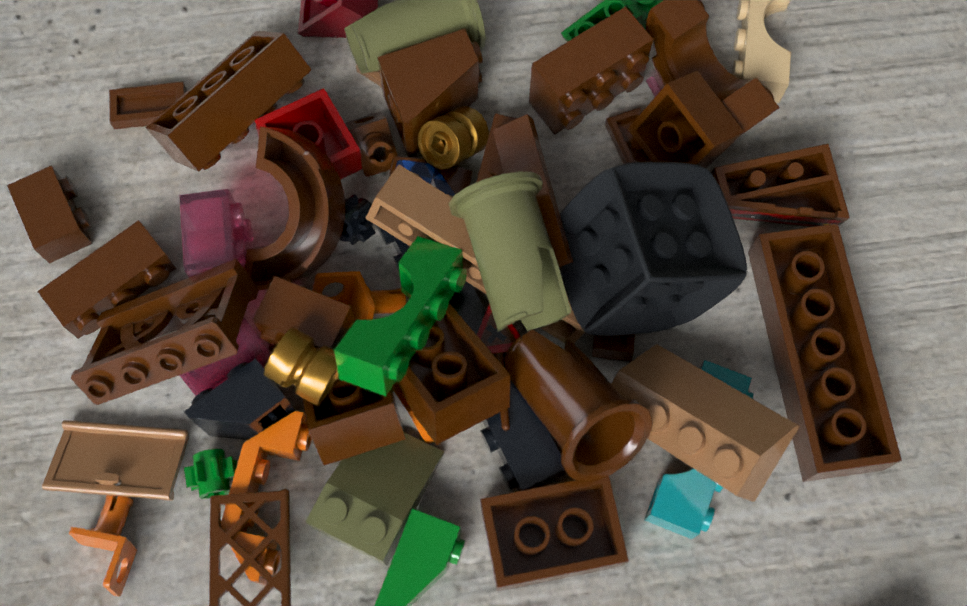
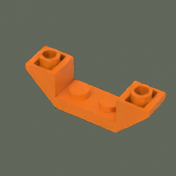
[221,411,312,585]

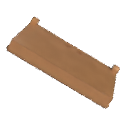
[42,420,189,501]

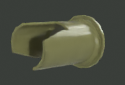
[344,0,486,74]
[448,171,571,331]

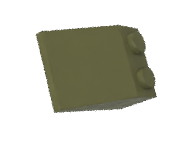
[305,432,444,566]

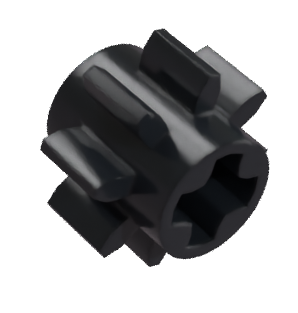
[340,194,376,245]

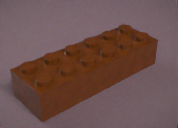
[748,224,902,482]

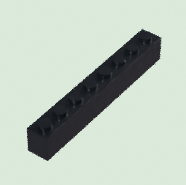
[377,226,566,491]

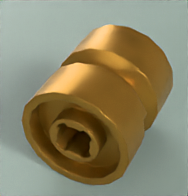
[418,106,489,170]
[264,327,338,406]

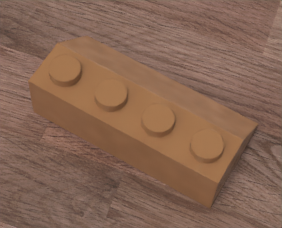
[611,344,800,502]

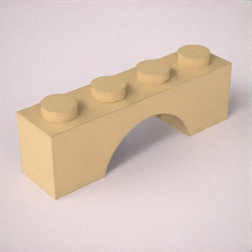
[731,0,791,103]

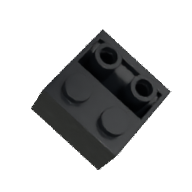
[184,358,295,440]

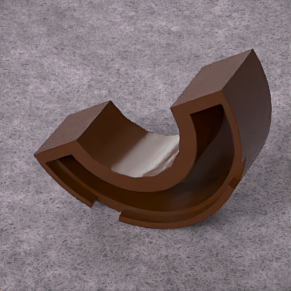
[646,0,780,134]
[244,127,346,290]

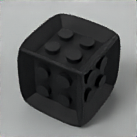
[559,162,747,336]

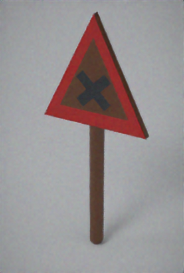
[477,304,521,431]

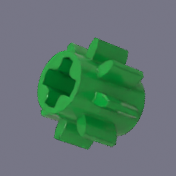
[184,449,237,499]

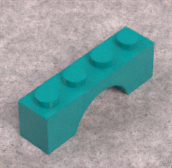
[644,360,754,540]

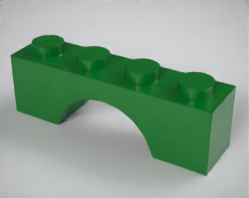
[334,236,467,396]

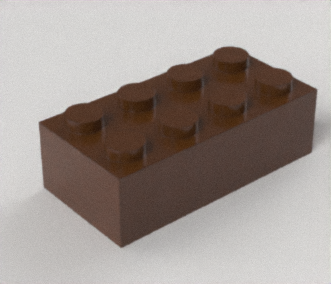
[145,31,312,172]

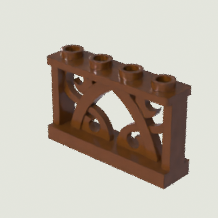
[71,259,259,405]

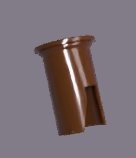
[504,329,652,482]

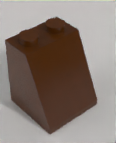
[377,29,483,158]

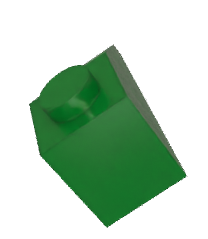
[374,509,466,606]

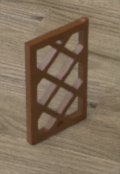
[209,489,291,606]

